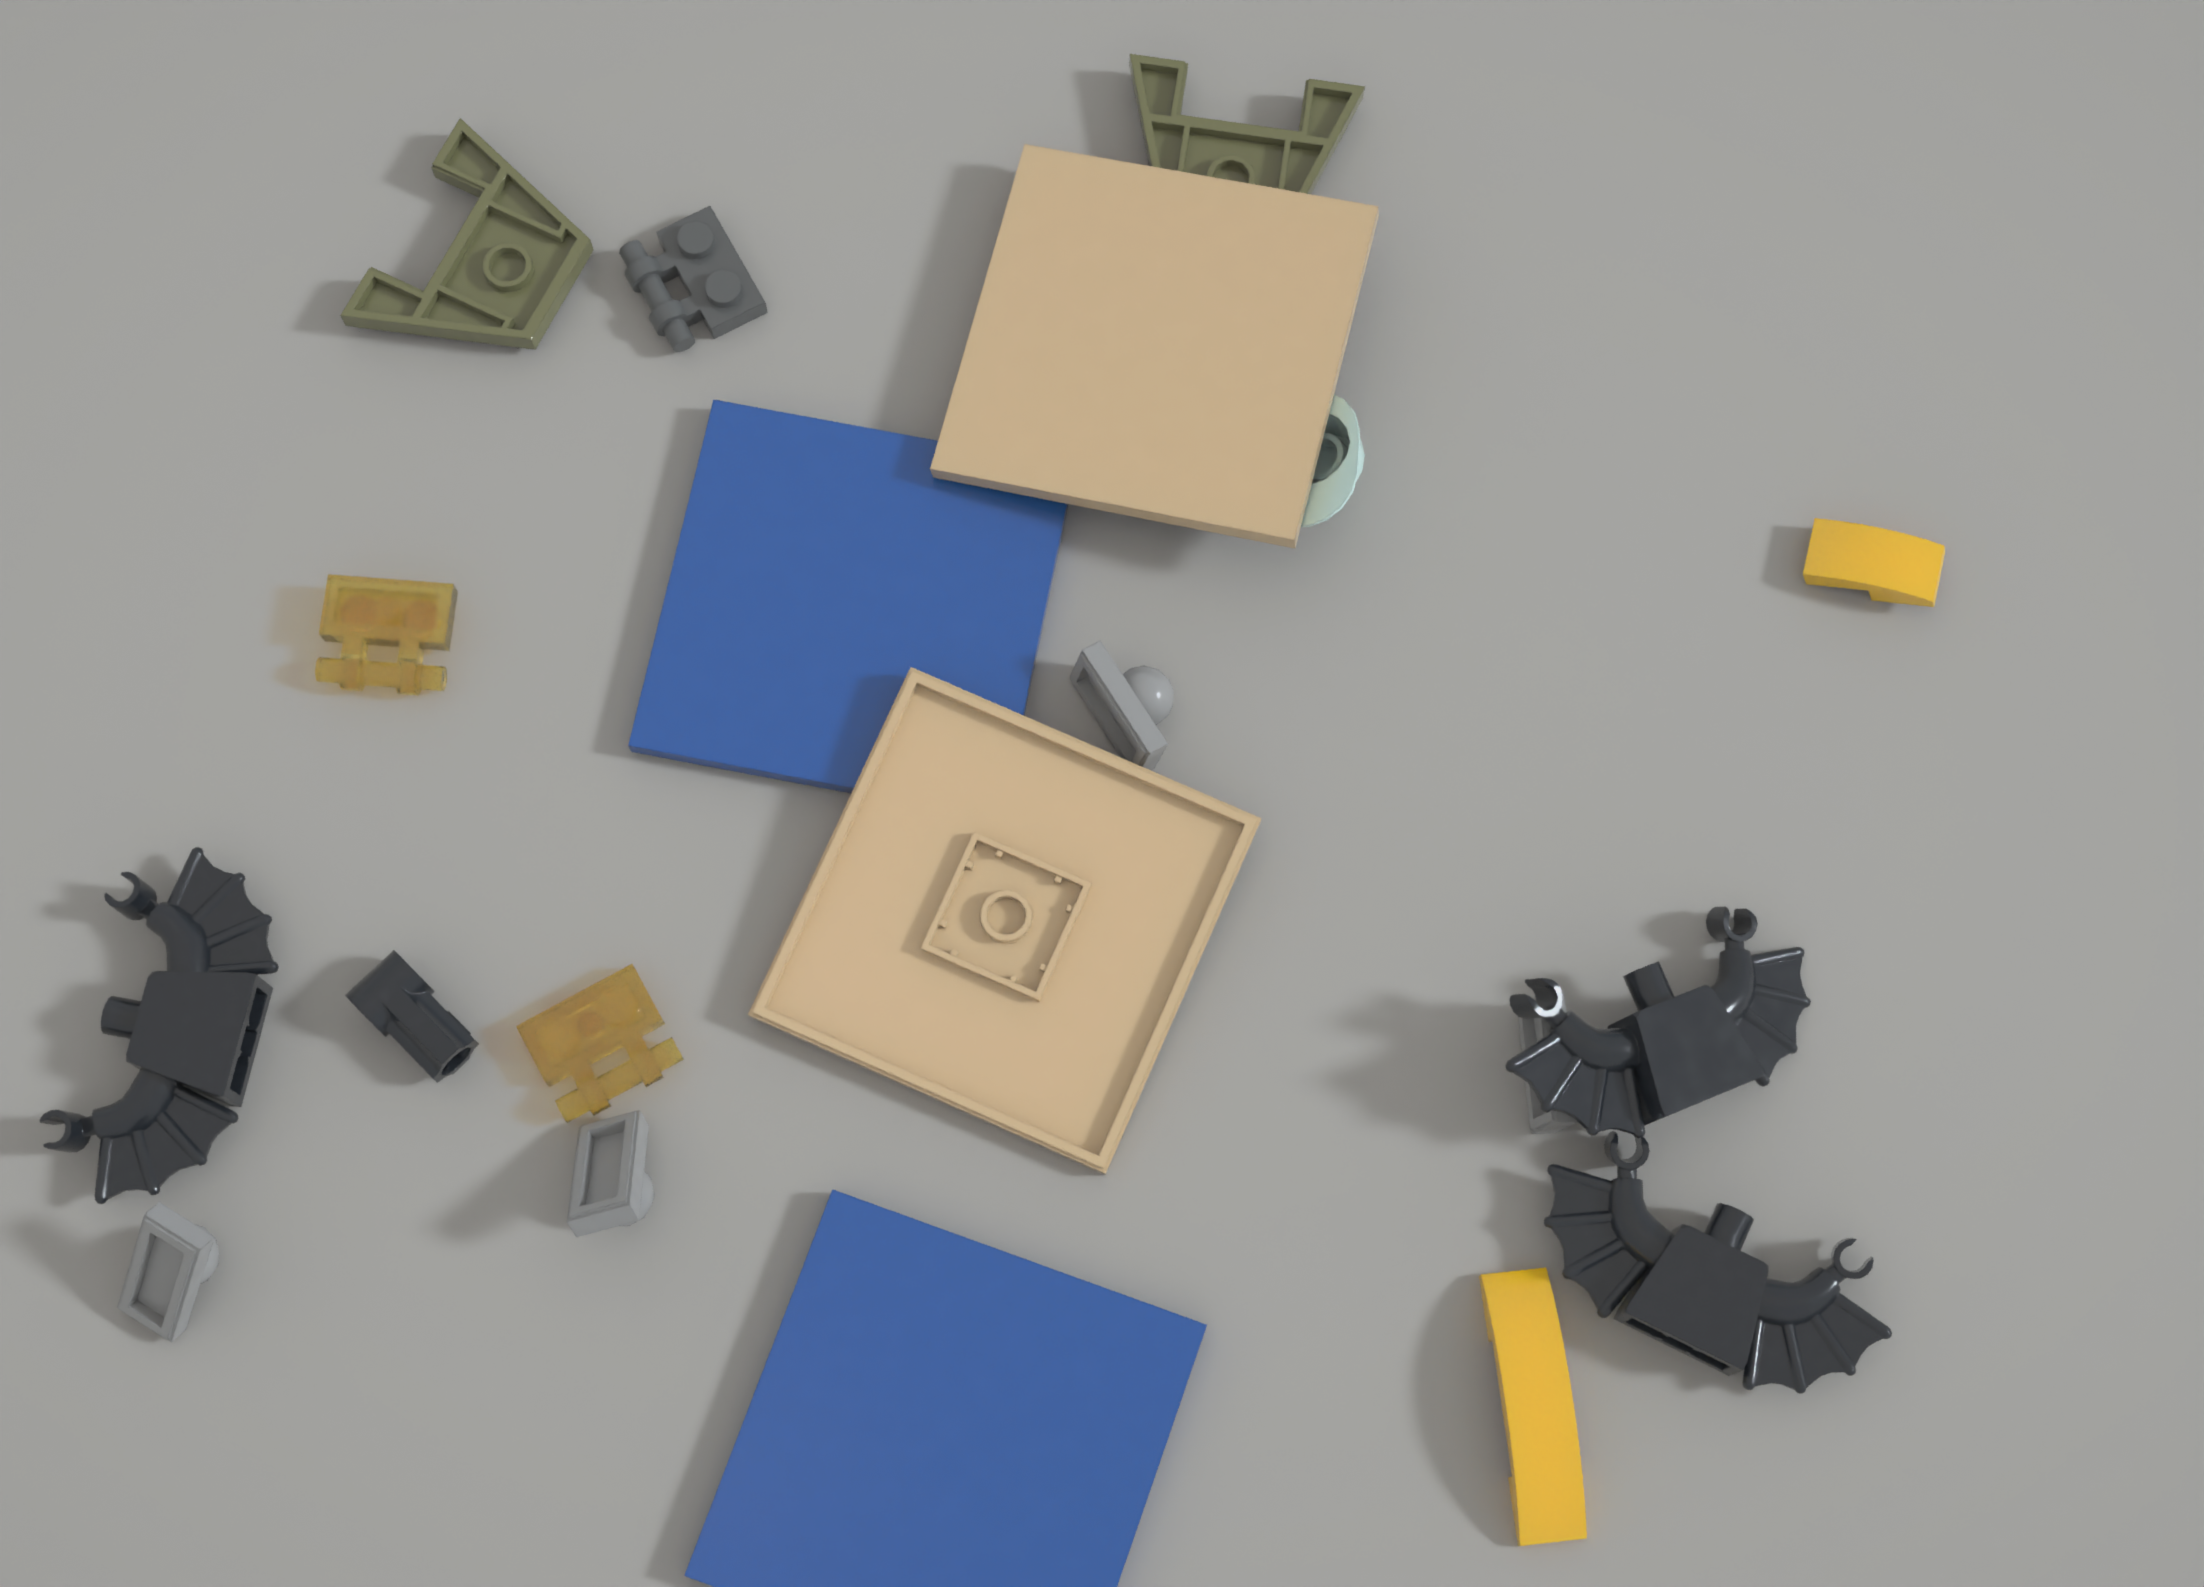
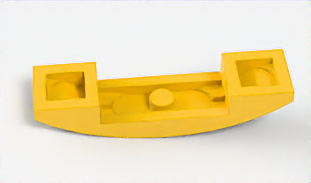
[1479,1267,1587,1546]

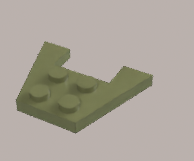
[1129,54,1365,194]
[340,118,594,350]

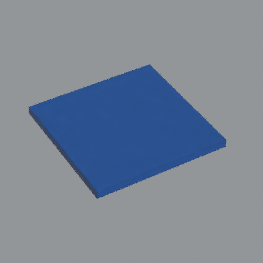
[628,399,1069,793]
[684,1189,1207,1587]

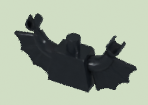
[40,847,279,1204]
[1505,906,1811,1138]
[1544,1131,1892,1394]

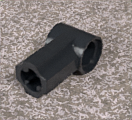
[345,950,479,1083]

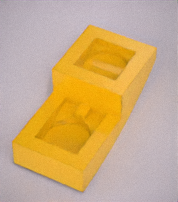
[1803,518,1945,607]

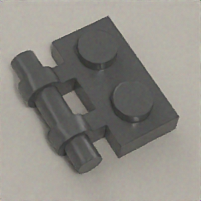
[619,206,768,352]

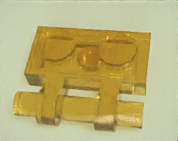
[315,574,458,696]
[516,964,684,1123]

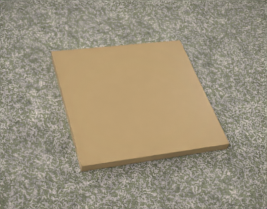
[930,144,1379,549]
[748,667,1262,1175]

